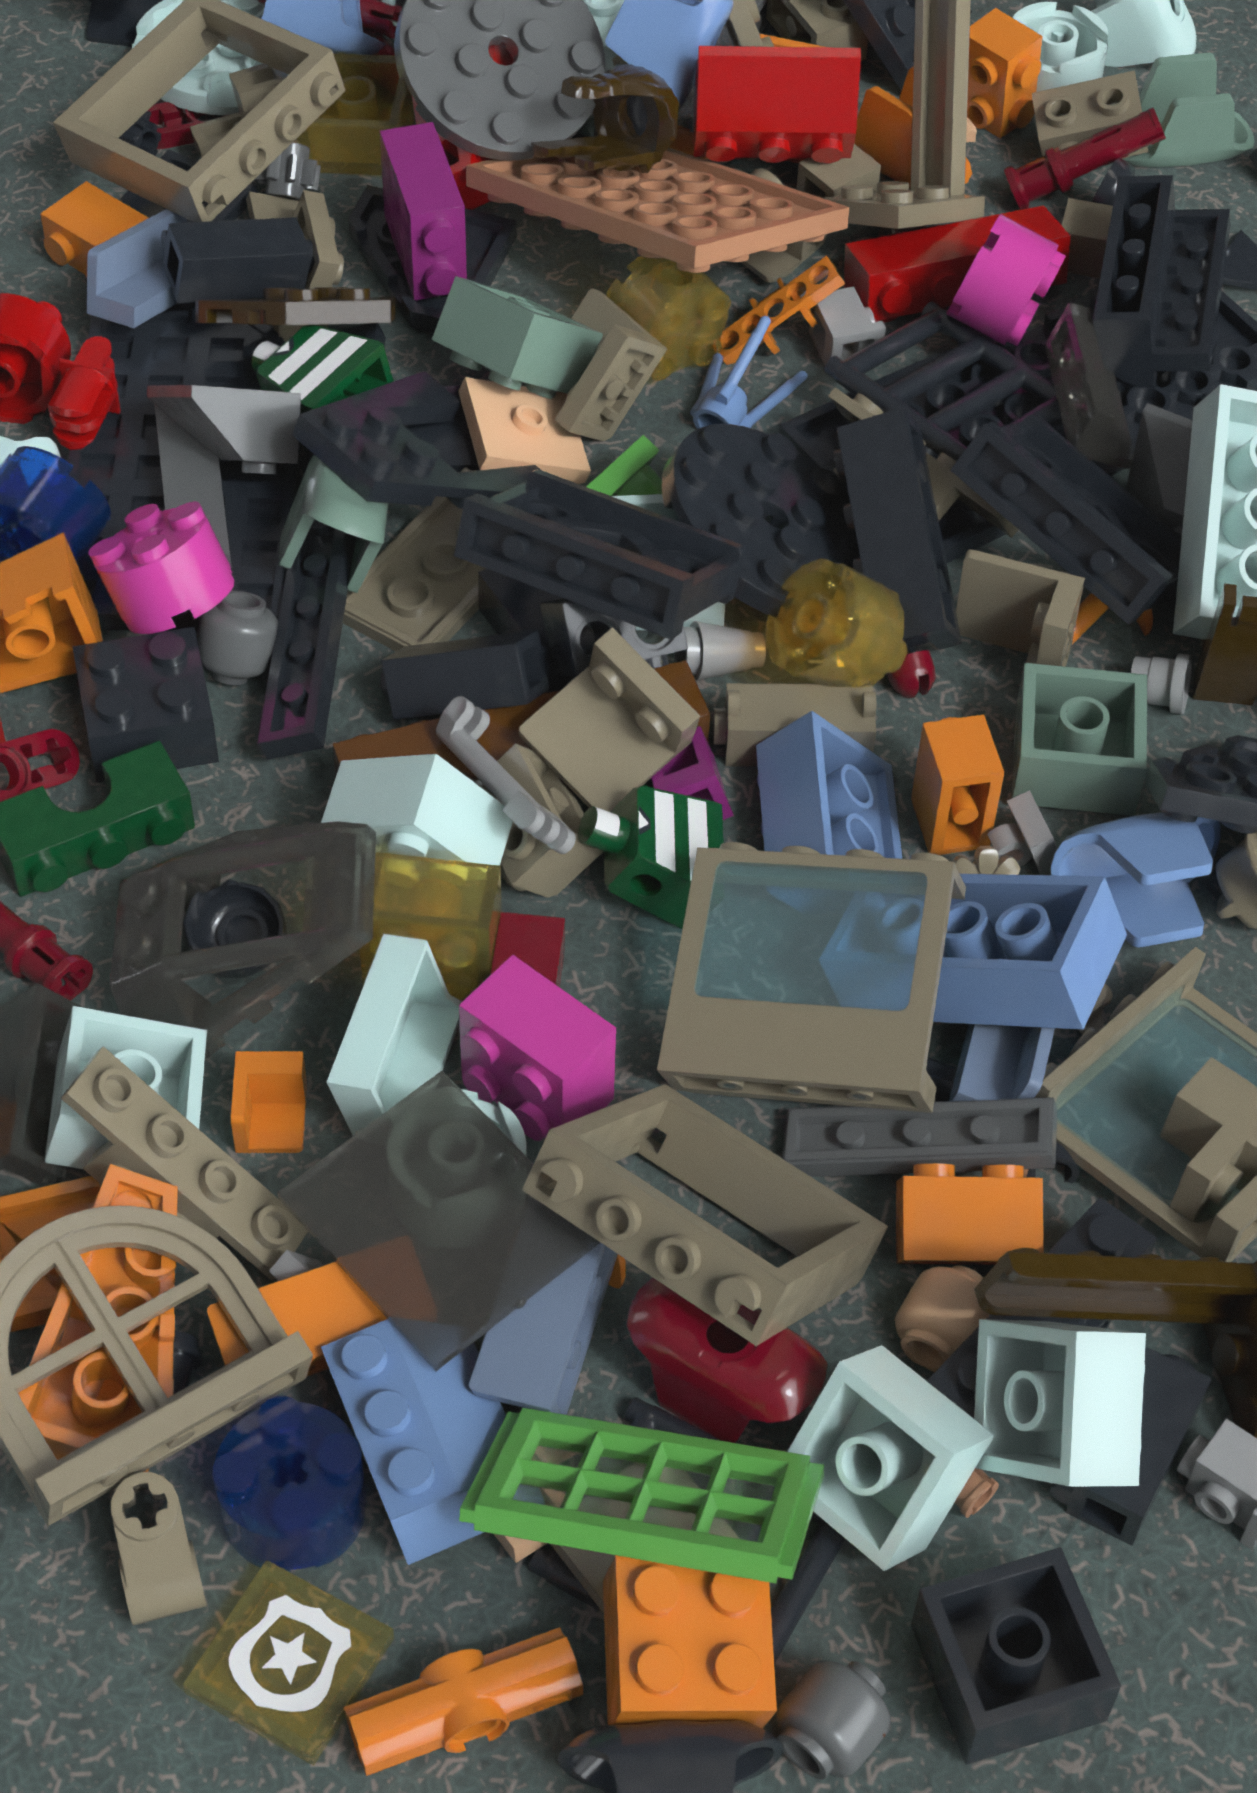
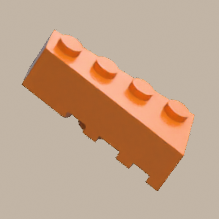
[0,532,103,693]

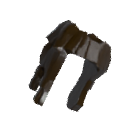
[531,64,679,173]

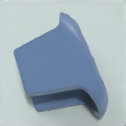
[261,0,386,59]
[605,0,733,111]
[1051,812,1220,948]

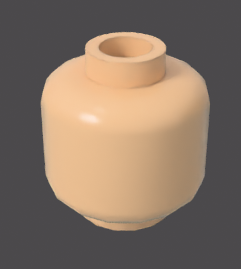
[895,1266,989,1372]

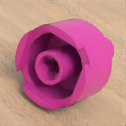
[946,214,1066,346]
[88,501,235,634]

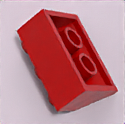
[693,46,861,163]

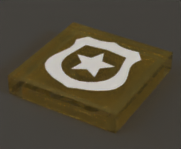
[183,1560,395,1766]

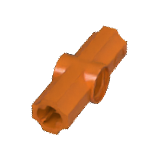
[344,1627,583,1776]

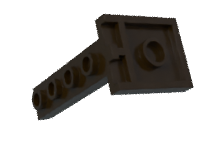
[974,1248,1257,1438]

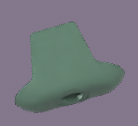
[1123,53,1254,168]
[278,455,389,593]

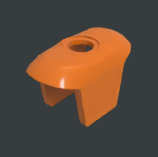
[854,66,972,189]

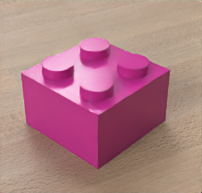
[459,955,616,1141]

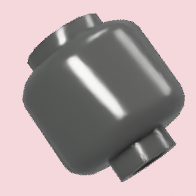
[196,590,278,685]
[777,1660,891,1780]

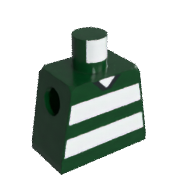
[252,325,394,414]
[578,786,726,929]

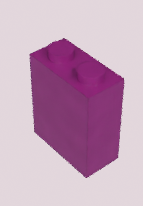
[380,122,467,300]

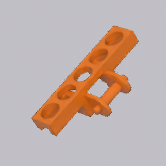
[711,255,845,365]

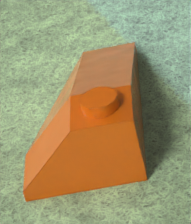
[18,1164,178,1472]

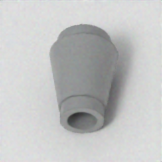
[674,621,766,681]

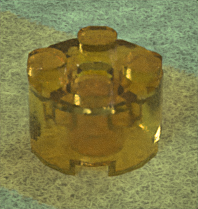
[766,558,907,688]

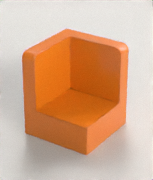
[231,1051,307,1153]

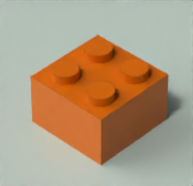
[603,1555,777,1729]

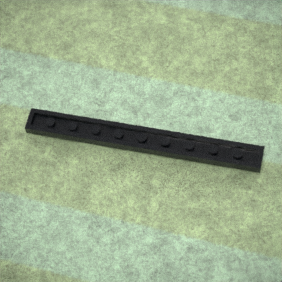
[257,323,386,760]

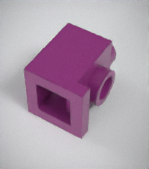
[651,726,734,820]

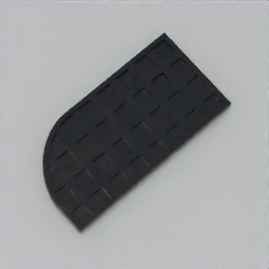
[55,302,303,631]

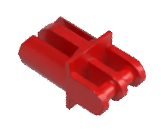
[48,336,121,450]

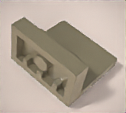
[555,288,667,441]
[956,549,1085,667]
[519,627,700,812]

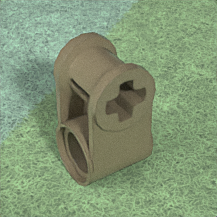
[111,1472,207,1626]

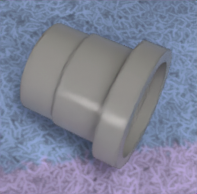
[1131,653,1192,714]

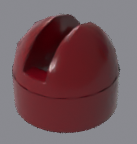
[884,650,936,698]

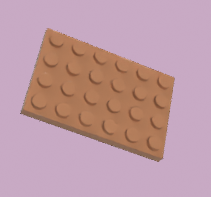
[466,148,849,273]

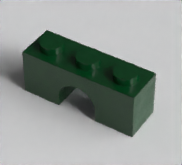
[0,741,195,897]

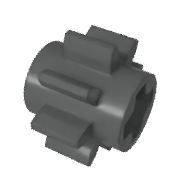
[255,142,321,200]

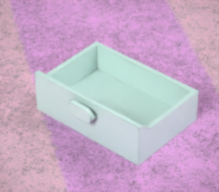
[327,934,462,1149]

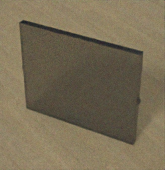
[277,1071,601,1372]

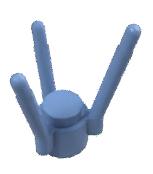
[690,316,808,429]

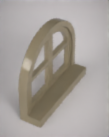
[0,1206,313,1526]

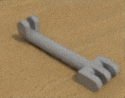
[436,696,576,854]

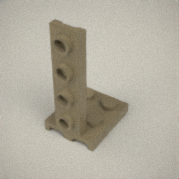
[823,0,985,229]

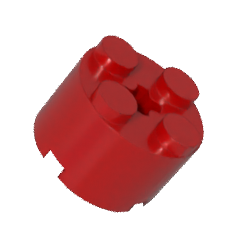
[0,293,71,424]

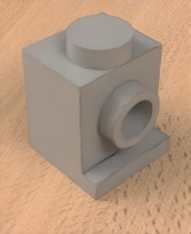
[809,287,886,366]
[1177,1419,1257,1550]

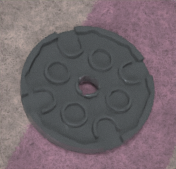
[394,0,605,161]

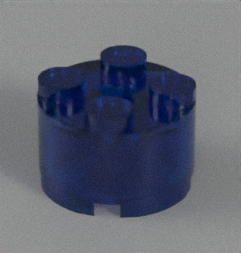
[0,446,111,566]
[212,1396,367,1572]

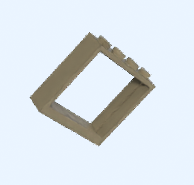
[53,0,346,222]
[522,1084,889,1346]

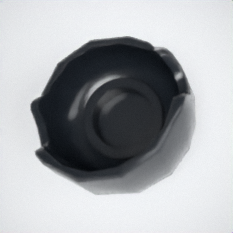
[182,879,287,978]

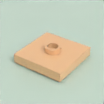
[458,377,591,484]

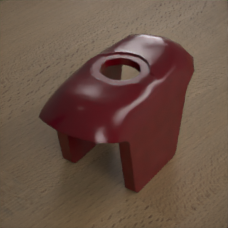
[626,1278,828,1443]

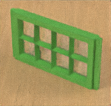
[459,1408,825,1583]

